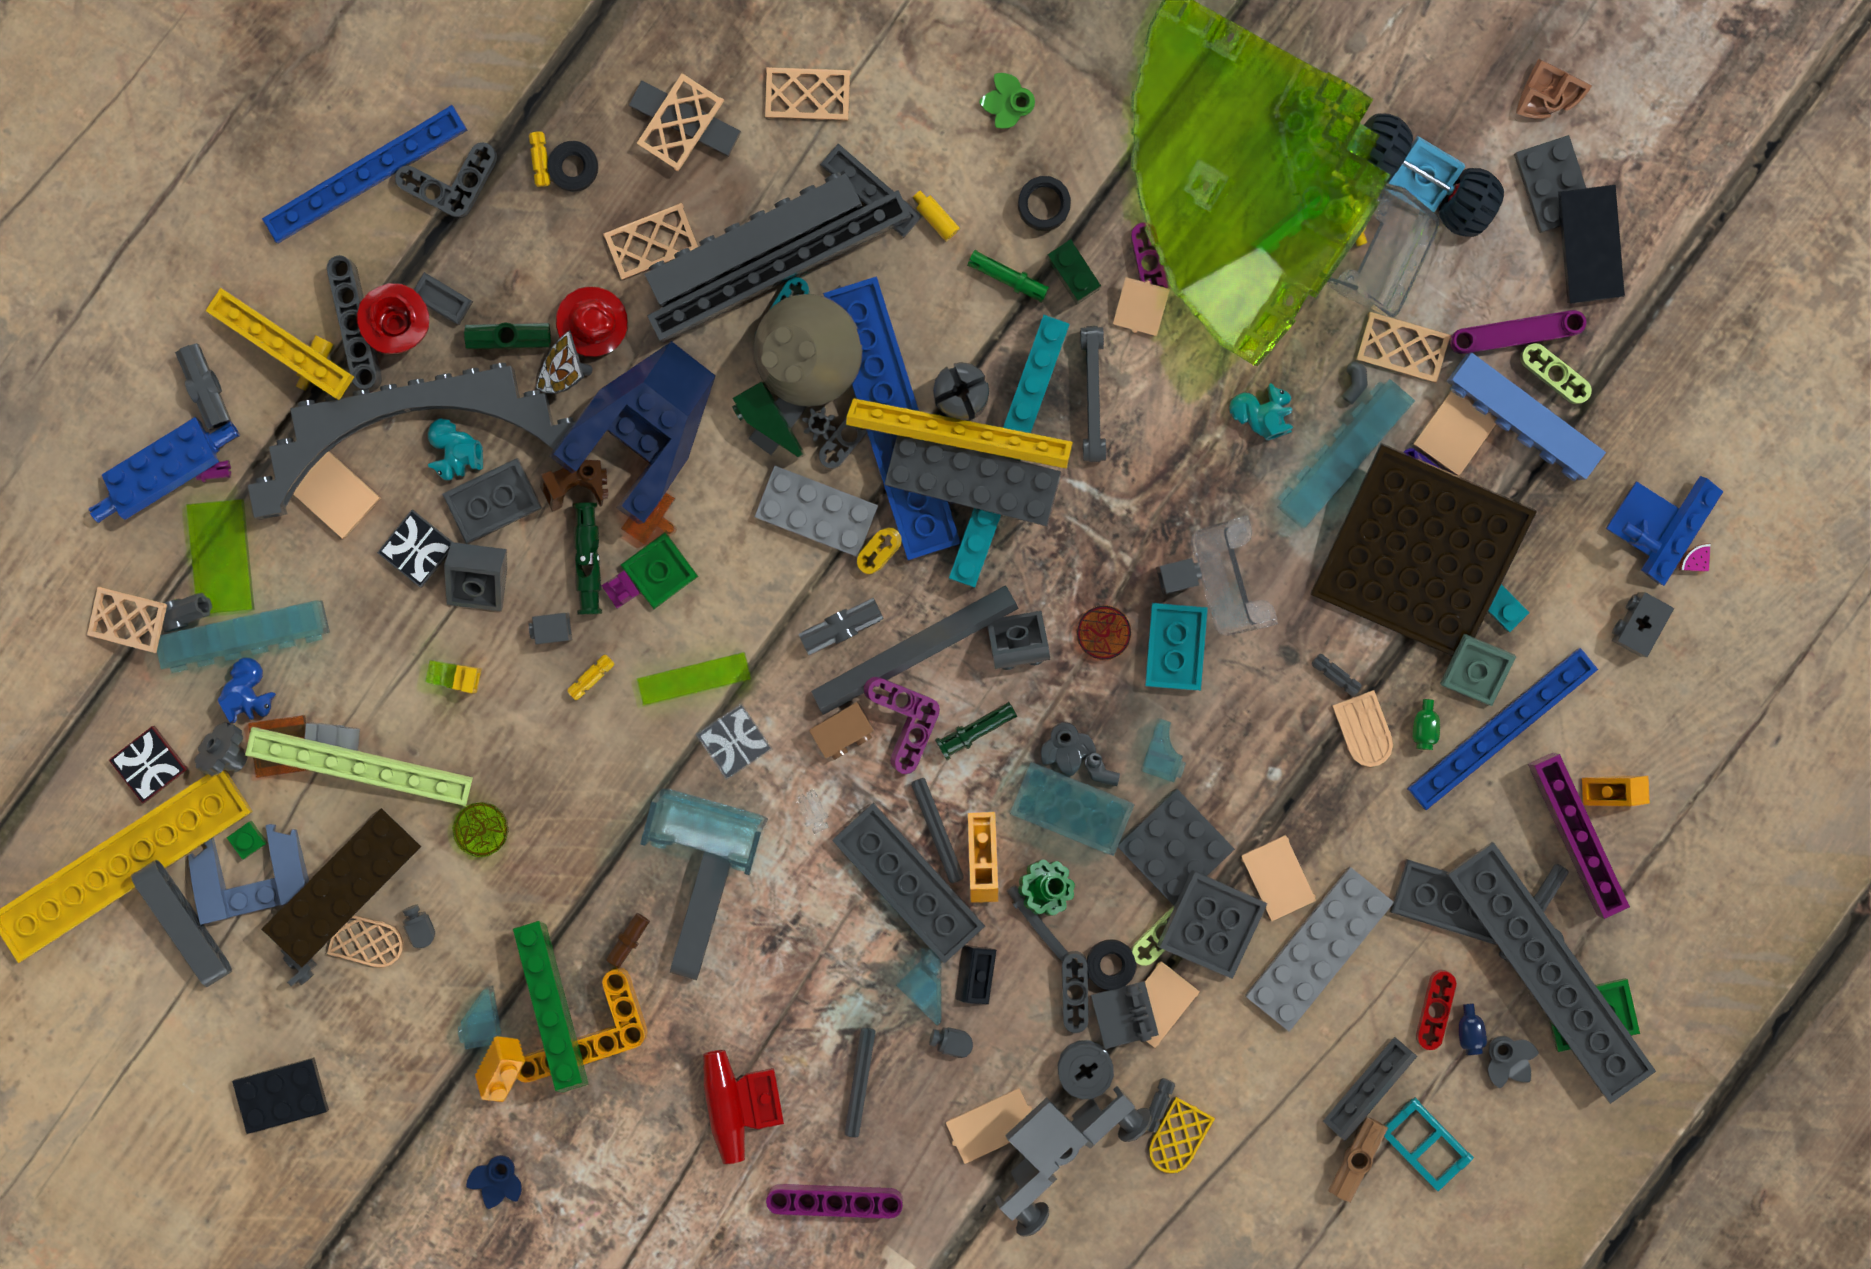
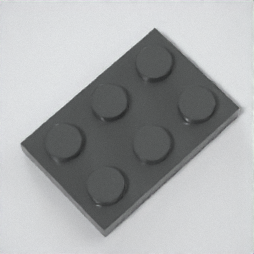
[1514,135,1586,233]

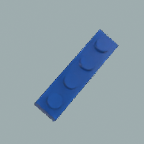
[1641,476,1723,586]

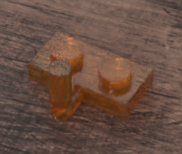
[621,492,677,544]

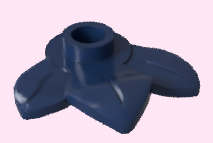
[466,1155,522,1209]

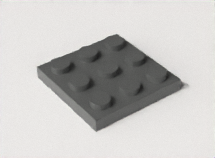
[1117,788,1235,907]
[1157,870,1268,979]

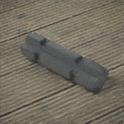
[1312,654,1362,696]
[1147,1078,1175,1133]

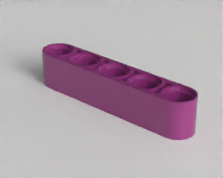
[766,1184,903,1219]

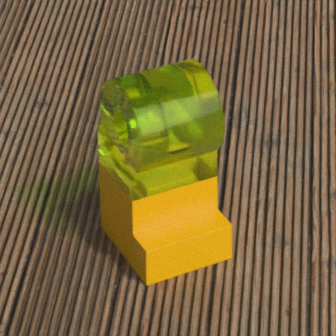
[425,660,482,693]

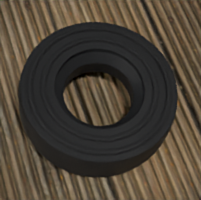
[548,141,598,192]
[1087,939,1136,990]

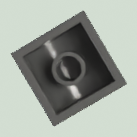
[988,611,1050,670]

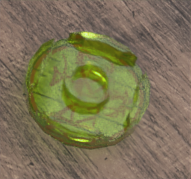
[452,802,509,857]

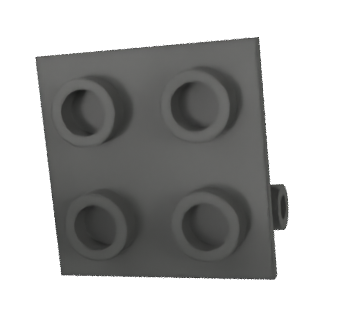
[1091,981,1159,1049]

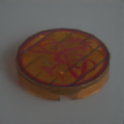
[1076,605,1131,660]

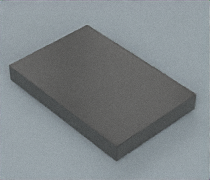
[442,458,542,544]

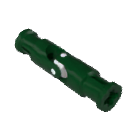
[572,502,602,615]

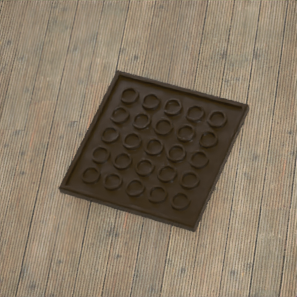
[1310,443,1537,657]

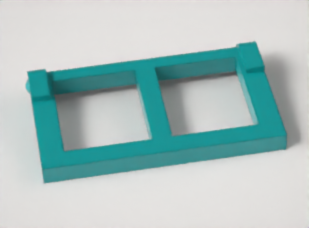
[1384,1097,1474,1191]

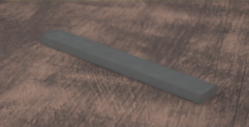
[811,585,1019,715]

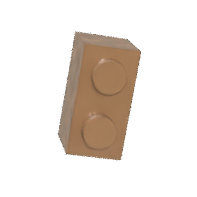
[809,701,875,760]

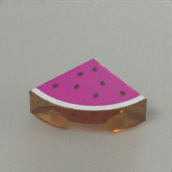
[1679,544,1710,572]

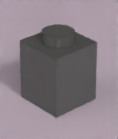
[529,613,572,644]

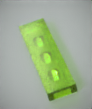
[637,652,752,705]

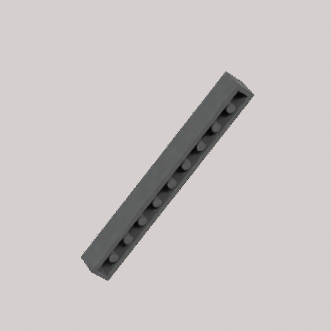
[647,190,912,342]

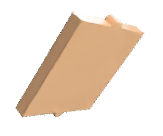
[1113,277,1170,336]

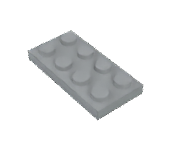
[755,465,878,557]

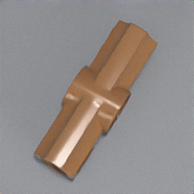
[1328,1116,1388,1203]

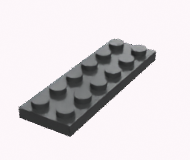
[884,435,1062,527]
[832,802,985,964]

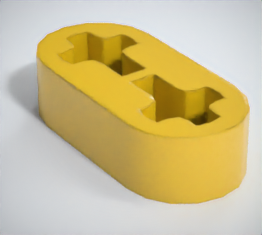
[857,527,902,574]

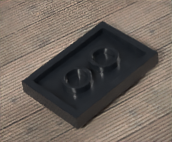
[232,1057,329,1134]

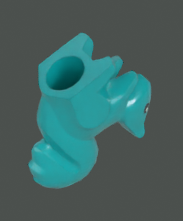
[1229,383,1293,440]
[427,418,483,481]

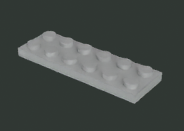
[1245,866,1394,1031]

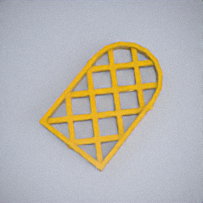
[1149,1097,1215,1173]

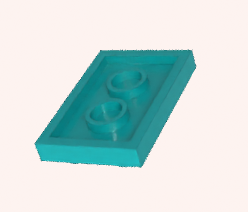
[1145,603,1208,691]

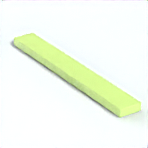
[245,727,473,806]

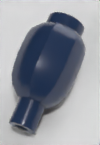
[1459,1003,1487,1055]

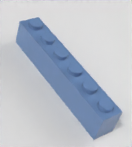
[1446,353,1606,481]

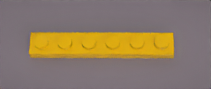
[206,288,354,400]

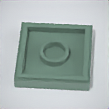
[1440,634,1516,706]

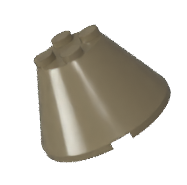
[754,294,863,407]

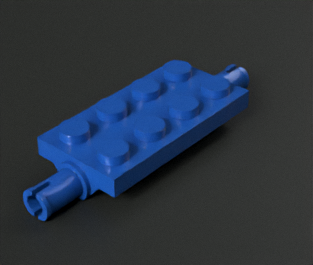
[88,417,240,523]

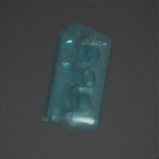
[896,948,942,1026]

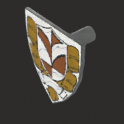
[536,331,592,394]

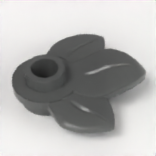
[1040,722,1096,776]
[1487,1036,1539,1088]

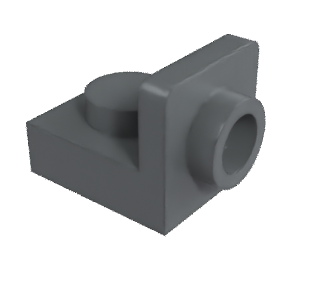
[281,950,317,986]

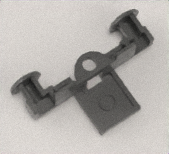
[995,1086,1152,1237]

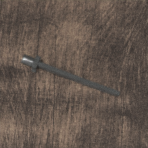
[1007,885,1090,979]

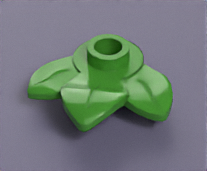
[979,73,1035,129]

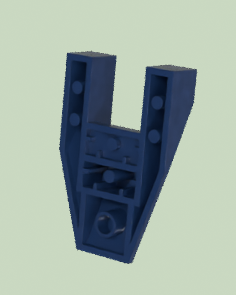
[549,341,716,524]

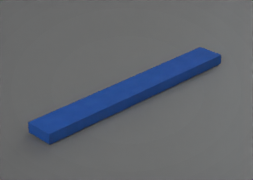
[262,105,468,244]
[1407,648,1599,810]

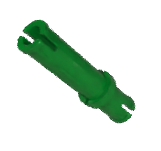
[967,250,1049,303]

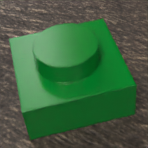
[227,821,267,860]

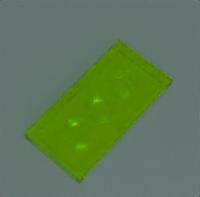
[186,499,255,614]

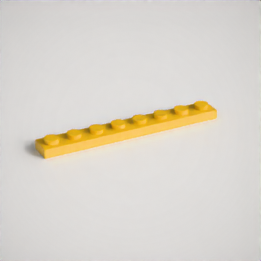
[846,398,1073,469]

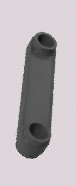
[1080,326,1106,462]

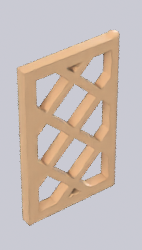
[765,67,851,121]
[637,74,724,171]
[603,203,698,280]
[1356,312,1451,383]
[87,587,167,653]

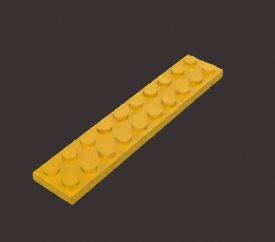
[0,769,253,963]

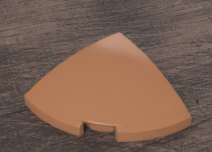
[1516,58,1592,119]

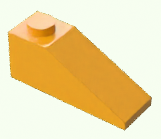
[968,812,998,903]

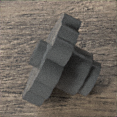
[195,722,247,776]

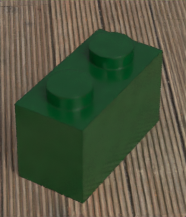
[1046,239,1101,305]

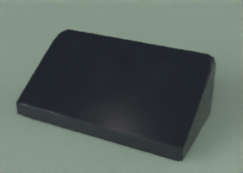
[955,945,997,1004]

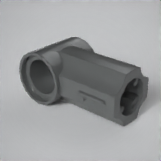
[156,593,212,632]

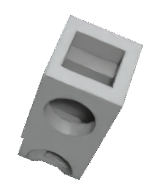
[305,722,360,751]

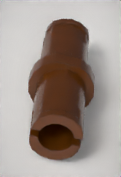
[606,913,650,968]

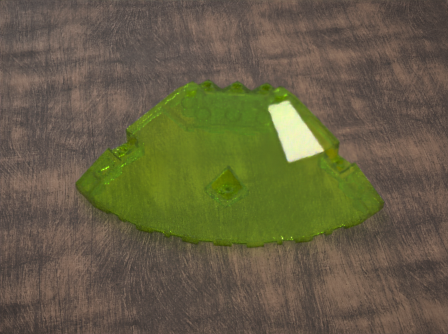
[1131,0,1391,367]

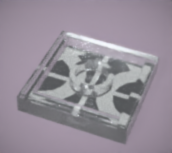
[695,703,773,780]

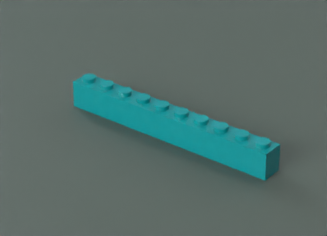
[949,315,1070,588]

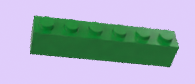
[513,921,589,1093]

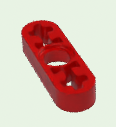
[1416,970,1457,1050]

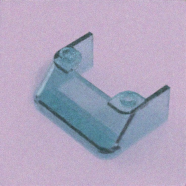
[640,789,768,875]

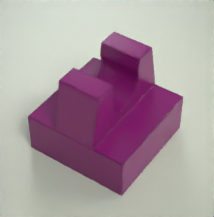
[601,570,641,609]

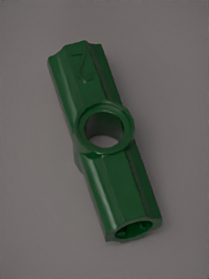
[464,322,551,350]

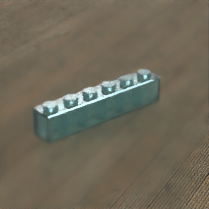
[1277,379,1415,528]
[157,600,330,673]

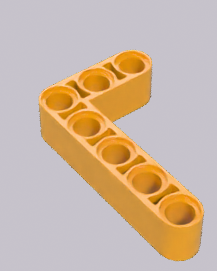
[517,967,648,1083]

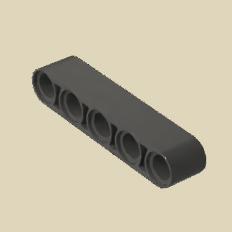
[327,255,382,391]
[670,843,735,981]
[131,860,232,987]

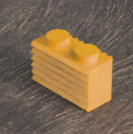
[475,1036,526,1102]

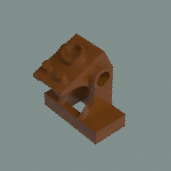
[540,460,608,512]

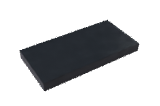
[1558,184,1625,304]

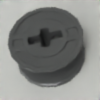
[1058,1040,1114,1099]

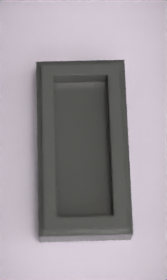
[414,272,473,325]

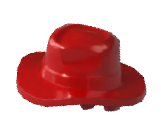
[357,283,430,354]
[556,286,628,357]

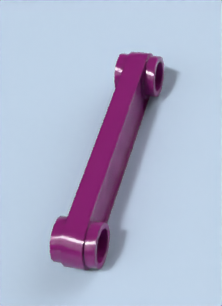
[1449,310,1586,354]

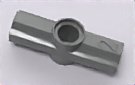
[175,343,232,430]
[799,598,884,655]

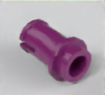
[196,460,231,482]

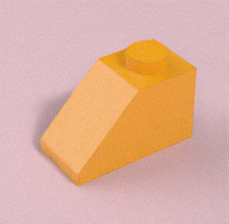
[1582,776,1650,806]

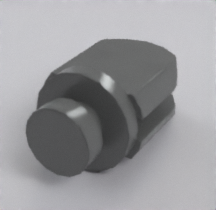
[402,904,435,948]
[929,1027,973,1058]

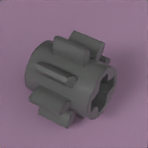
[802,407,836,442]

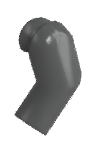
[1342,361,1368,405]
[1085,752,1120,786]

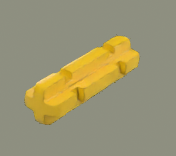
[529,131,551,187]
[567,655,614,700]

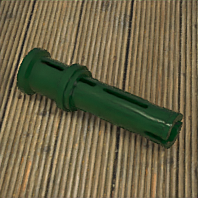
[935,702,1018,761]

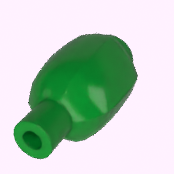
[1412,699,1440,750]

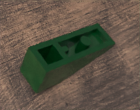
[732,382,806,458]

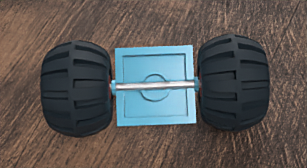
[1348,113,1504,237]

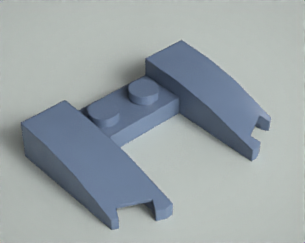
[188,824,309,925]

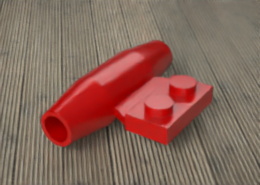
[703,1050,784,1164]

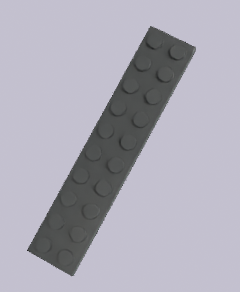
[1447,842,1656,1104]

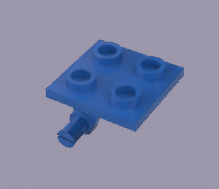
[1606,482,1679,556]

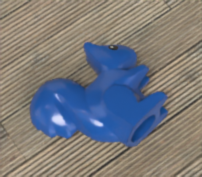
[218,658,276,723]

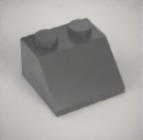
[444,542,507,612]

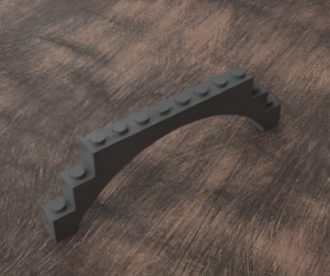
[248,363,575,520]

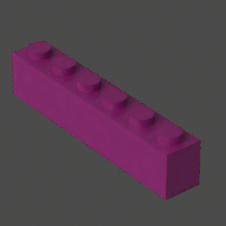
[1528,753,1630,919]

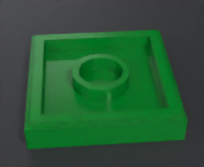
[621,532,699,609]

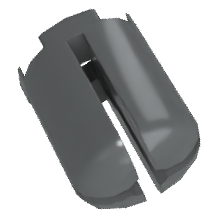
[933,362,989,421]

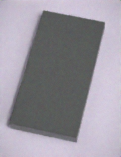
[1390,859,1496,945]

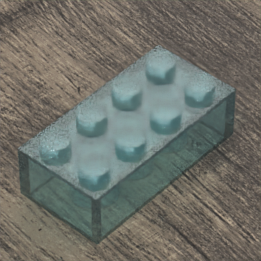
[1009,760,1135,856]

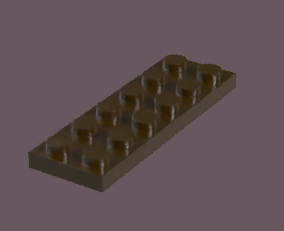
[261,808,422,968]

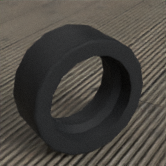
[1018,176,1071,231]

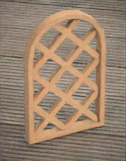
[327,915,403,967]

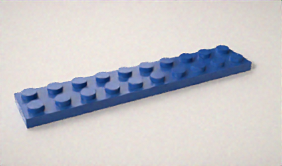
[823,276,961,560]

